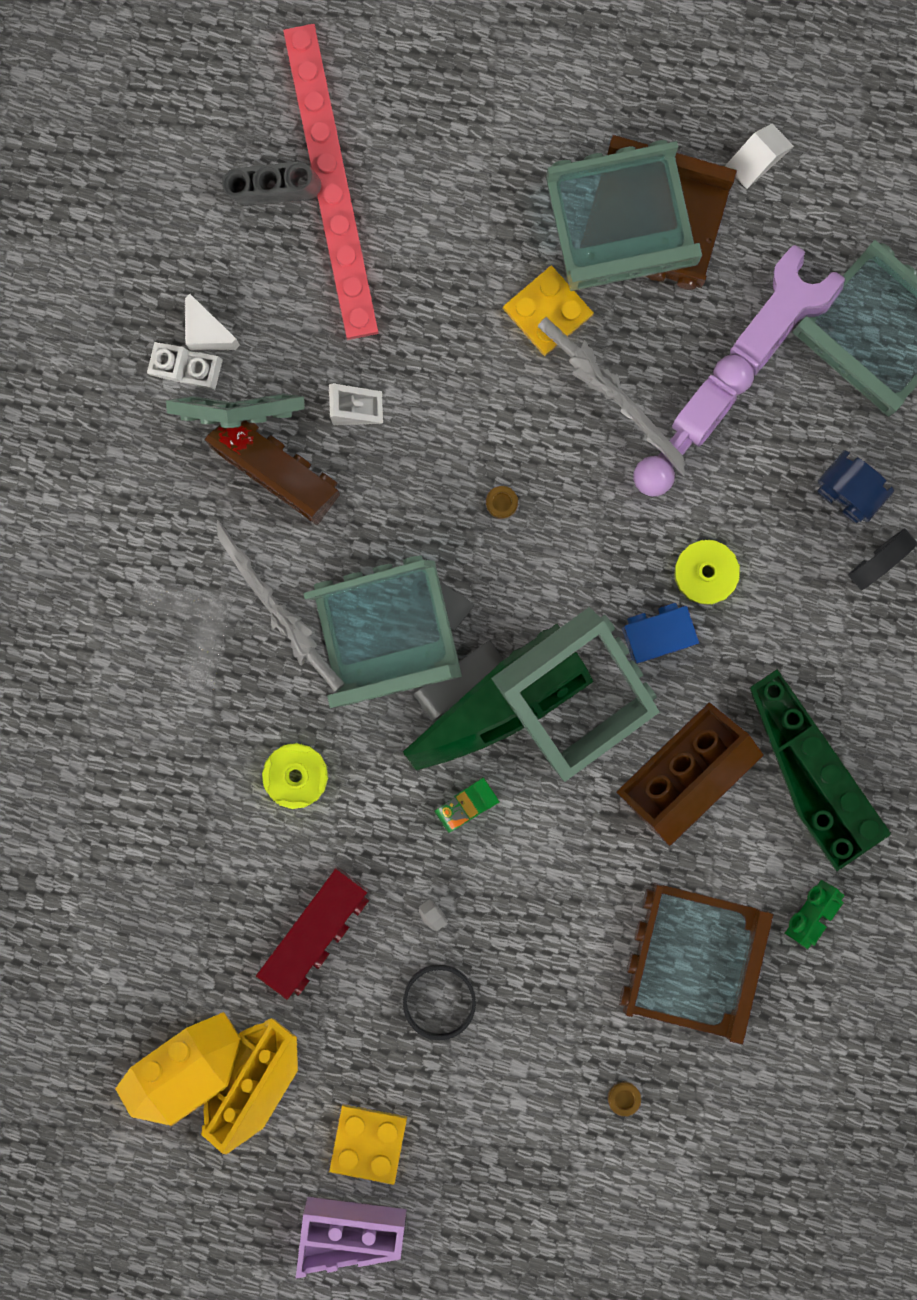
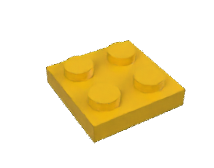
[503,265,594,356]
[329,1104,407,1185]

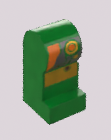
[434,777,500,833]

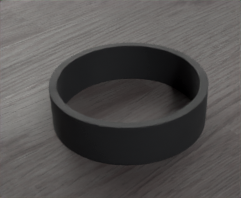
[848,528,917,590]
[403,965,476,1040]

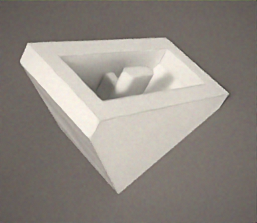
[725,124,794,189]
[185,294,240,351]
[329,383,383,425]

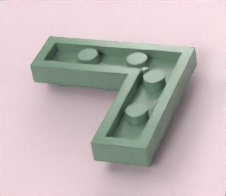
[166,393,305,428]

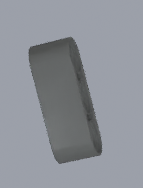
[222,161,321,206]
[413,640,504,721]

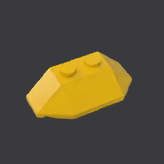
[115,1012,242,1126]
[201,1018,298,1155]

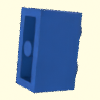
[622,603,699,664]

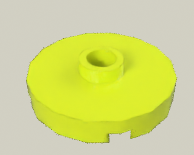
[674,540,740,605]
[262,743,328,809]

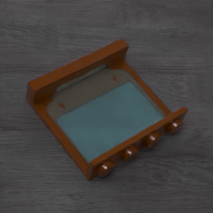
[619,883,774,1045]

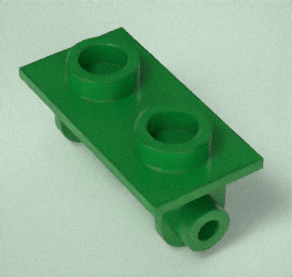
[784,880,845,949]

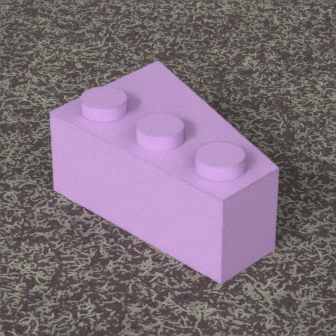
[296,1197,406,1278]

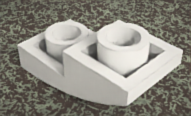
[147,342,222,390]

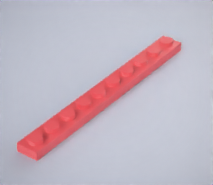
[283,24,379,340]

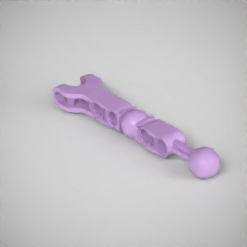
[633,245,845,497]

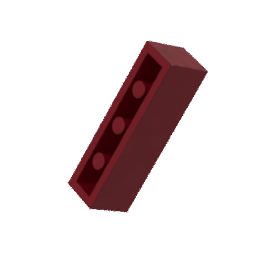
[256,867,370,1000]

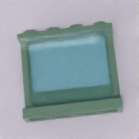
[546,140,702,291]
[792,240,917,417]
[303,555,462,708]

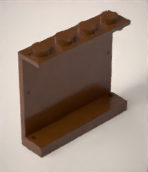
[580,135,737,290]

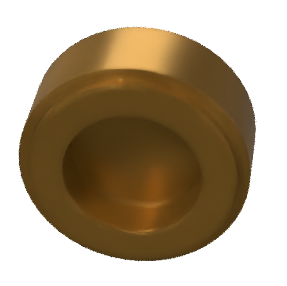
[486,486,518,519]
[608,1081,641,1116]

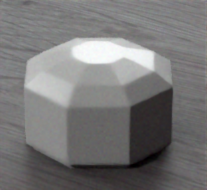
[419,898,448,931]

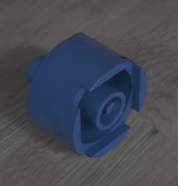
[817,450,895,524]

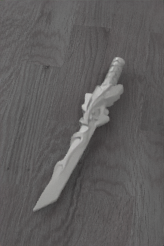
[538,317,685,476]
[217,520,345,692]

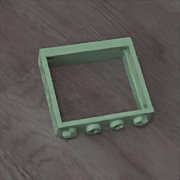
[491,607,660,782]

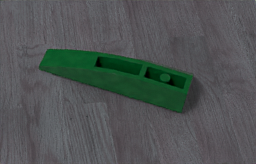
[403,624,594,771]
[749,669,892,872]

